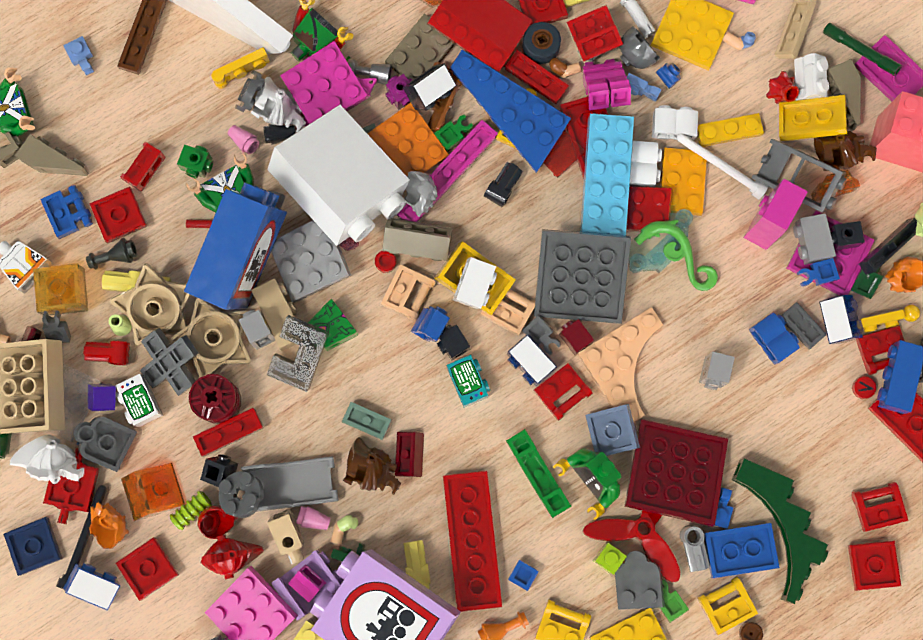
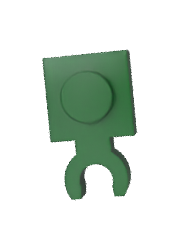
[434,114,473,152]

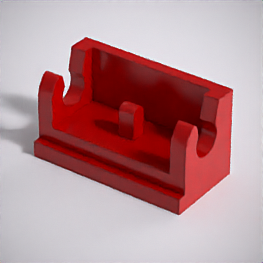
[120,142,166,192]

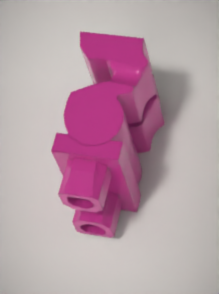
[583,59,631,110]

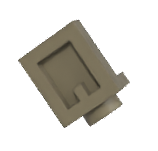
[0,131,23,168]

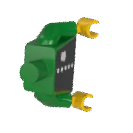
[553,448,622,520]

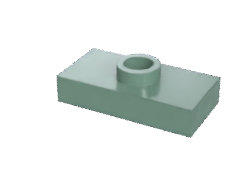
[342,402,392,440]

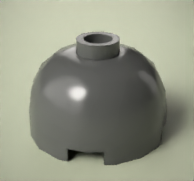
[619,26,660,69]

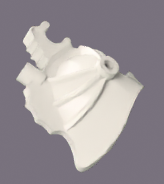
[251,77,306,132]
[10,434,84,484]

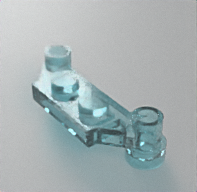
[628,209,693,273]

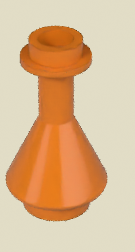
[478,611,529,640]

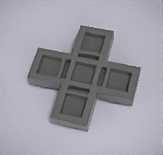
[140,328,199,396]

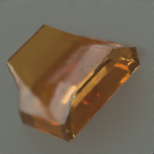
[811,170,860,202]

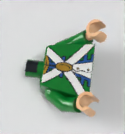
[0,68,35,137]
[185,152,254,213]

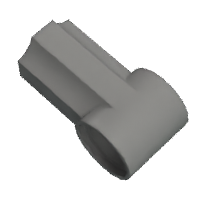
[680,526,710,572]

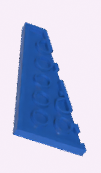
[450,50,571,173]

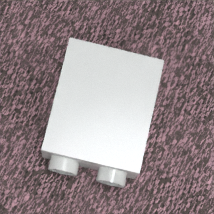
[267,105,410,246]

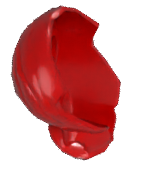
[197,506,238,539]

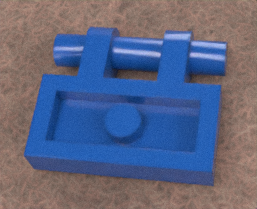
[40,185,93,239]

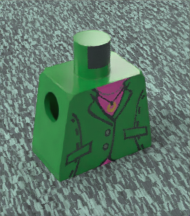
[302,299,358,351]

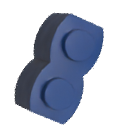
[411,306,450,342]
[749,312,800,365]

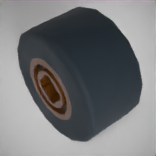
[522,22,561,64]

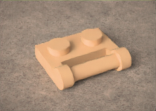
[381,265,435,321]
[481,289,535,336]

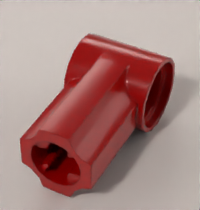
[83,341,130,366]

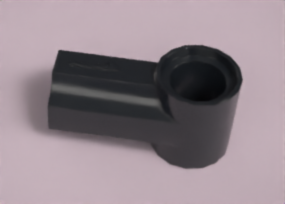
[484,162,523,207]

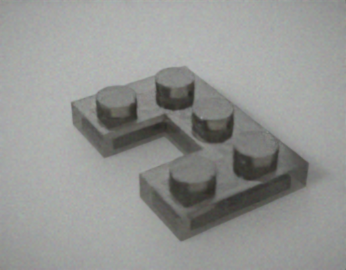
[267,315,329,392]

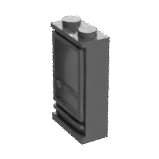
[752,139,847,213]

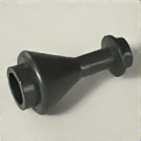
[86,238,137,270]

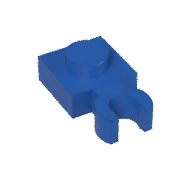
[797,258,840,287]

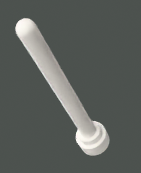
[677,134,769,200]

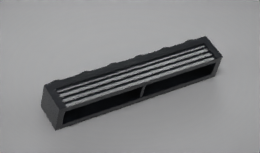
[859,217,917,275]

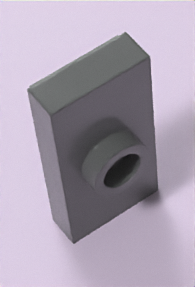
[781,302,827,350]

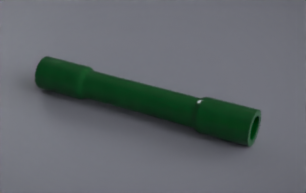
[823,23,902,76]

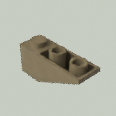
[827,59,861,132]
[15,134,89,176]

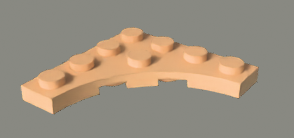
[578,307,663,422]

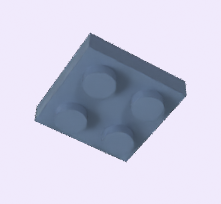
[585,404,640,456]

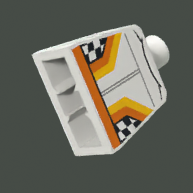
[0,241,53,294]

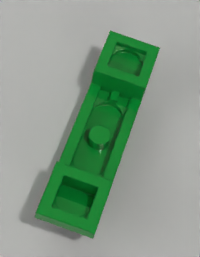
[506,429,572,518]

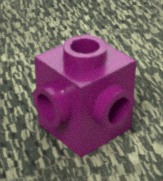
[385,74,412,110]

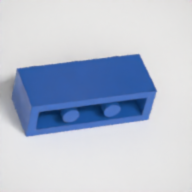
[877,340,923,414]

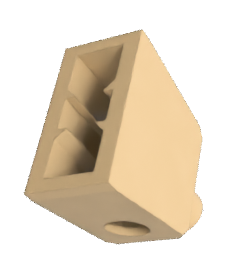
[267,508,304,564]

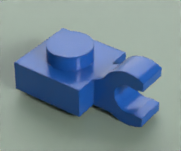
[715,488,734,529]

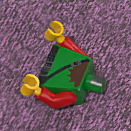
[291,0,353,62]

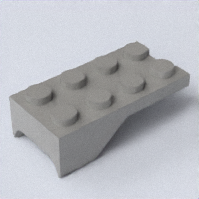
[241,456,339,512]

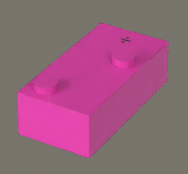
[743,179,808,250]

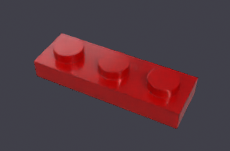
[504,50,569,104]
[193,408,264,457]

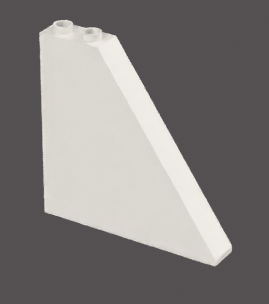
[169,0,293,54]

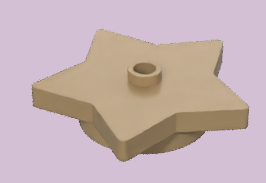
[110,263,190,345]
[169,298,251,378]

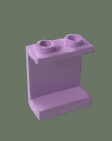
[271,550,344,621]

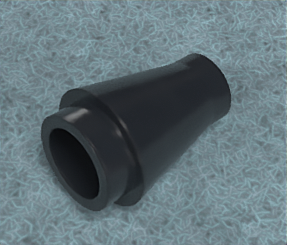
[263,124,295,145]

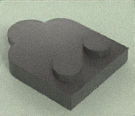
[73,416,137,472]
[615,551,665,610]

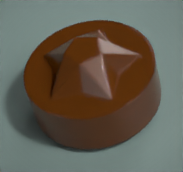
[739,622,763,640]

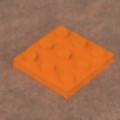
[367,103,449,176]

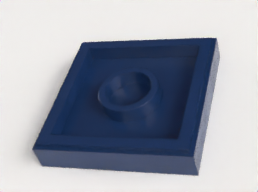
[3,517,63,576]

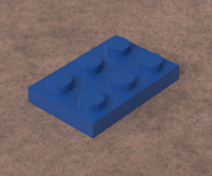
[704,523,780,578]

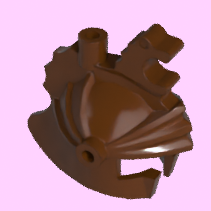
[814,131,877,171]
[343,437,401,495]

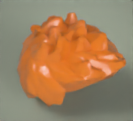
[885,256,923,293]
[89,502,129,549]

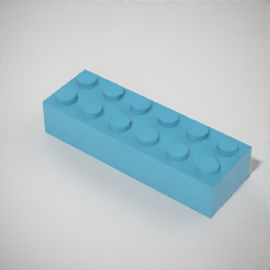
[580,114,634,236]

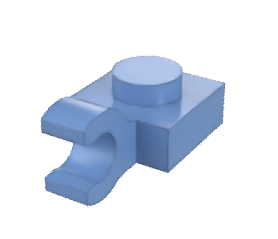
[63,36,94,76]

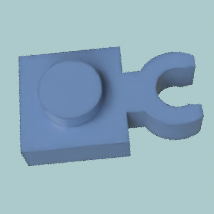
[627,73,661,101]

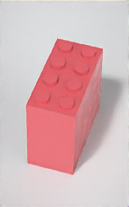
[869,91,923,173]

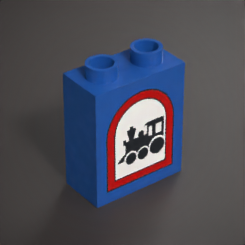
[184,182,287,310]

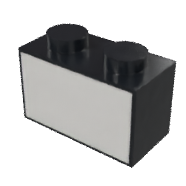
[402,63,457,111]

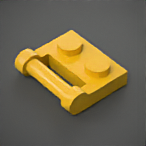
[698,577,758,635]
[535,599,591,640]

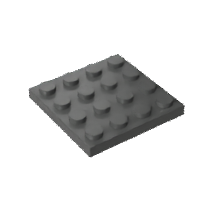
[534,229,631,324]

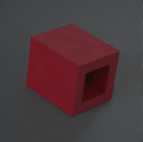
[559,319,594,355]

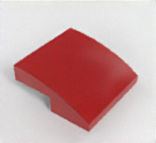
[566,5,623,62]

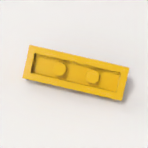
[697,113,764,147]

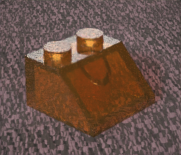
[121,463,185,521]

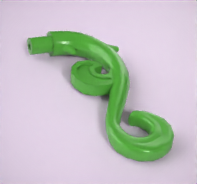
[634,219,718,291]

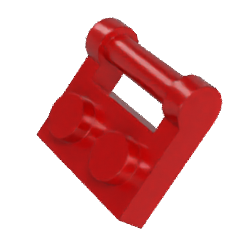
[856,326,905,375]
[533,363,593,421]
[851,482,909,532]

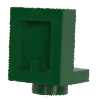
[851,268,884,299]
[331,543,367,562]

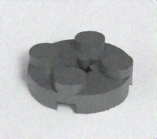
[235,70,265,112]
[219,471,264,518]

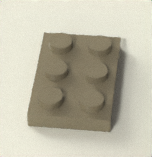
[385,13,455,80]

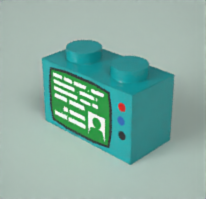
[446,355,490,408]

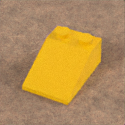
[434,241,516,316]

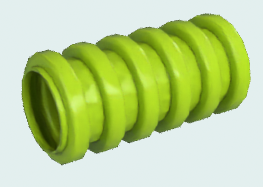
[170,490,212,530]

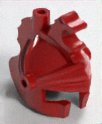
[200,535,264,579]

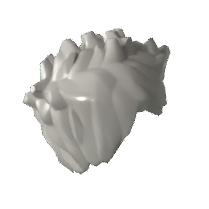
[405,171,438,217]

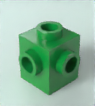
[177,144,213,178]

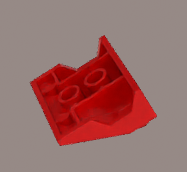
[427,0,533,72]

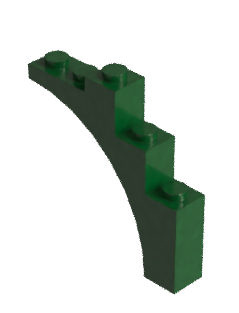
[731,458,828,604]

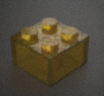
[33,263,88,316]

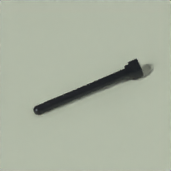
[56,485,107,589]

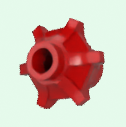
[766,71,799,104]

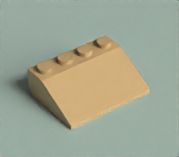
[0,339,65,434]

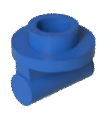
[656,63,681,89]

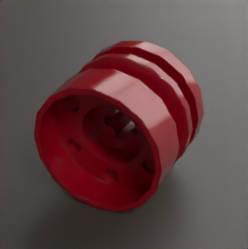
[189,374,241,424]

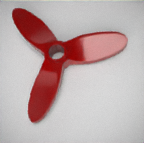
[582,510,680,583]

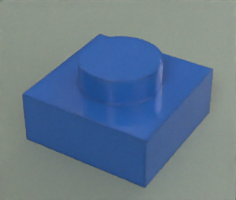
[508,560,539,591]

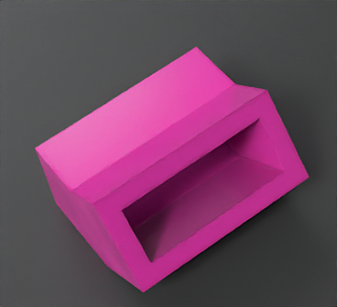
[288,564,326,603]

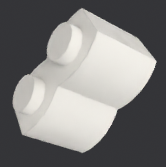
[652,105,698,141]
[629,141,662,187]

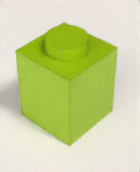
[593,543,627,575]

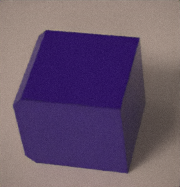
[88,384,116,411]

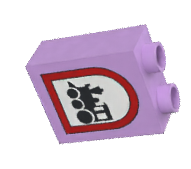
[310,549,461,640]

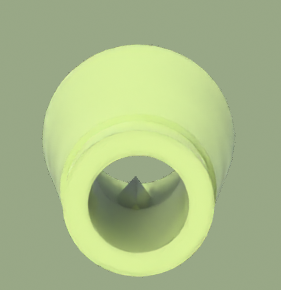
[109,314,132,336]

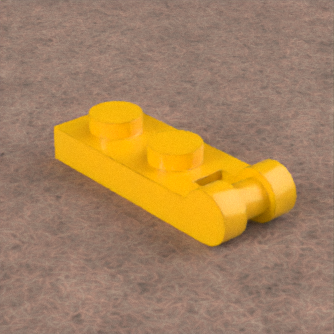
[211,47,270,89]

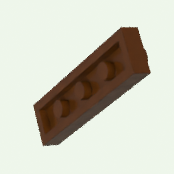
[117,0,167,75]

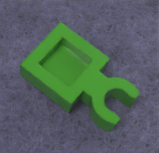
[660,579,689,623]

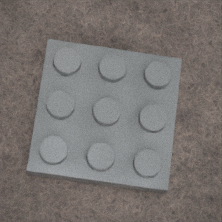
[271,220,351,303]

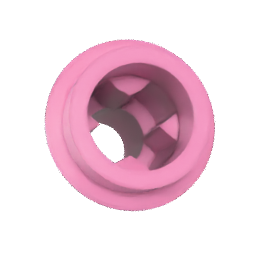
[228,125,260,154]
[296,506,331,530]

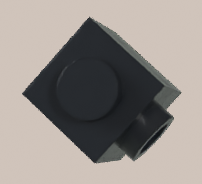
[830,221,865,251]
[436,324,470,361]
[200,454,238,487]

